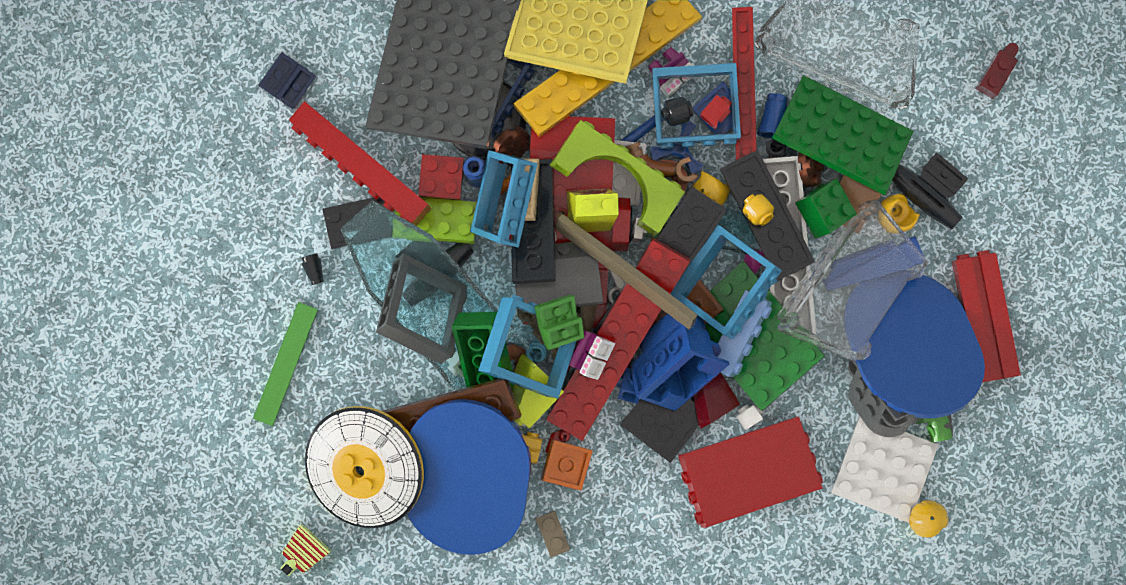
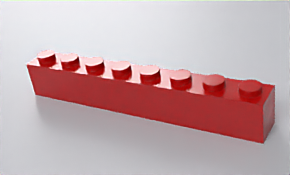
[288,101,431,227]

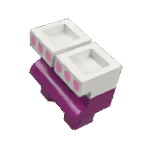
[648,47,695,98]
[569,330,615,380]

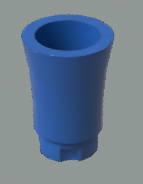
[757,93,788,139]
[463,157,486,188]

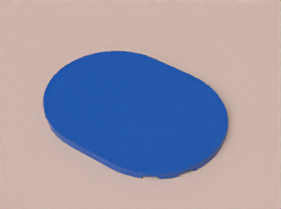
[843,271,985,418]
[407,399,531,555]

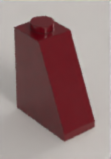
[693,372,740,429]

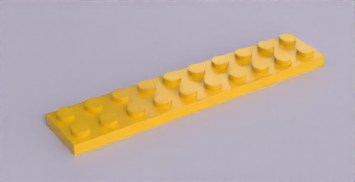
[514,0,702,137]

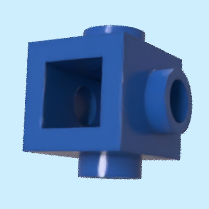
[616,368,639,404]

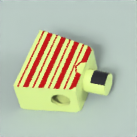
[280,524,331,576]

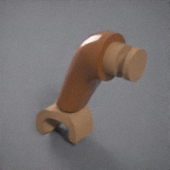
[625,142,698,182]

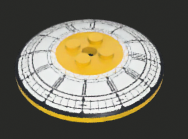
[305,406,424,528]

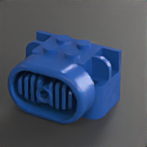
[631,314,729,411]

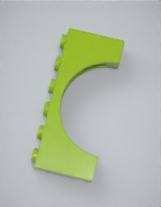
[550,120,685,236]

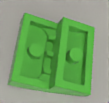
[534,294,584,350]

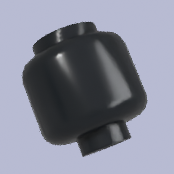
[661,97,693,126]

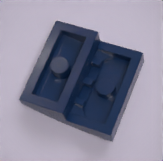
[258,52,316,110]

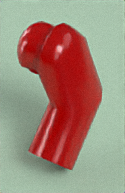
[545,429,570,453]

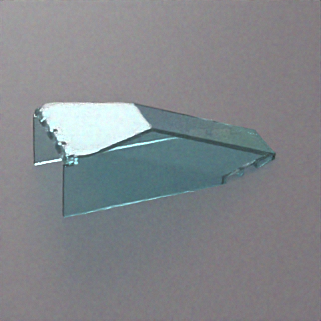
[340,201,530,391]

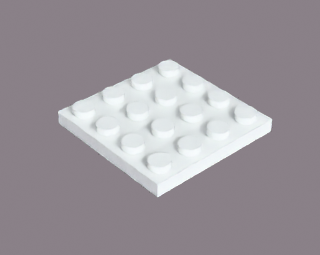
[831,416,938,523]

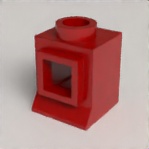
[700,95,732,130]

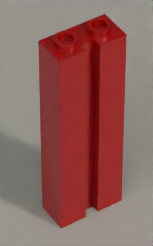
[952,250,1021,383]

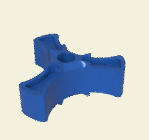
[650,121,703,174]

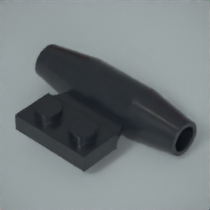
[892,152,968,230]

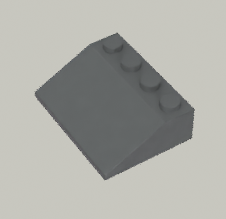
[511,242,603,314]

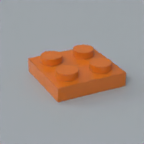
[541,439,593,491]

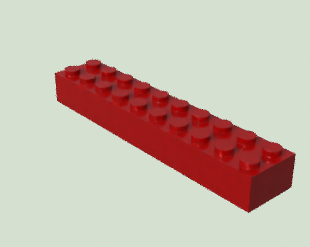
[546,237,690,441]

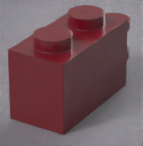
[975,43,1019,99]

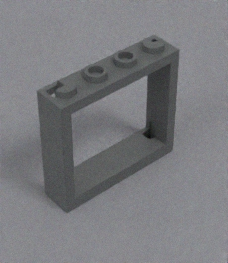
[376,253,467,364]

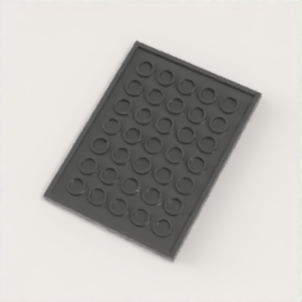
[365,0,521,149]

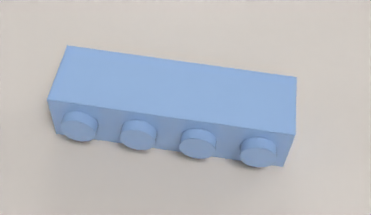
[717,290,772,377]

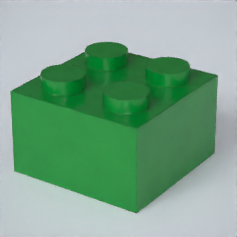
[795,178,857,239]

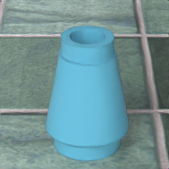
[526,338,547,362]

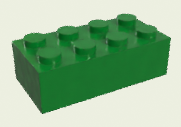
[451,312,514,389]

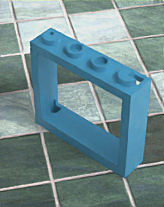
[652,63,741,149]
[470,150,538,247]
[671,225,782,339]
[478,295,576,399]

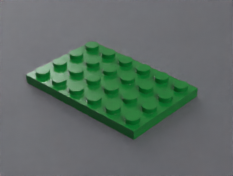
[772,75,914,195]
[705,261,826,411]

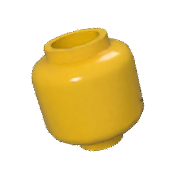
[743,194,774,226]

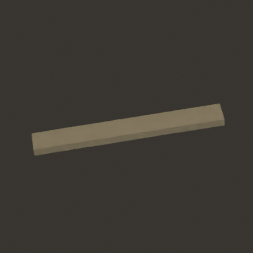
[556,214,697,330]

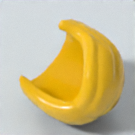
[692,171,730,206]
[879,194,920,233]
[909,500,949,538]

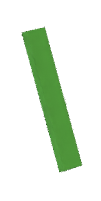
[253,302,318,426]

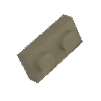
[535,511,570,557]

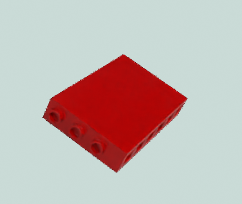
[678,416,823,528]

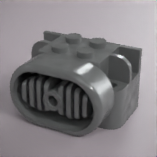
[848,351,924,437]

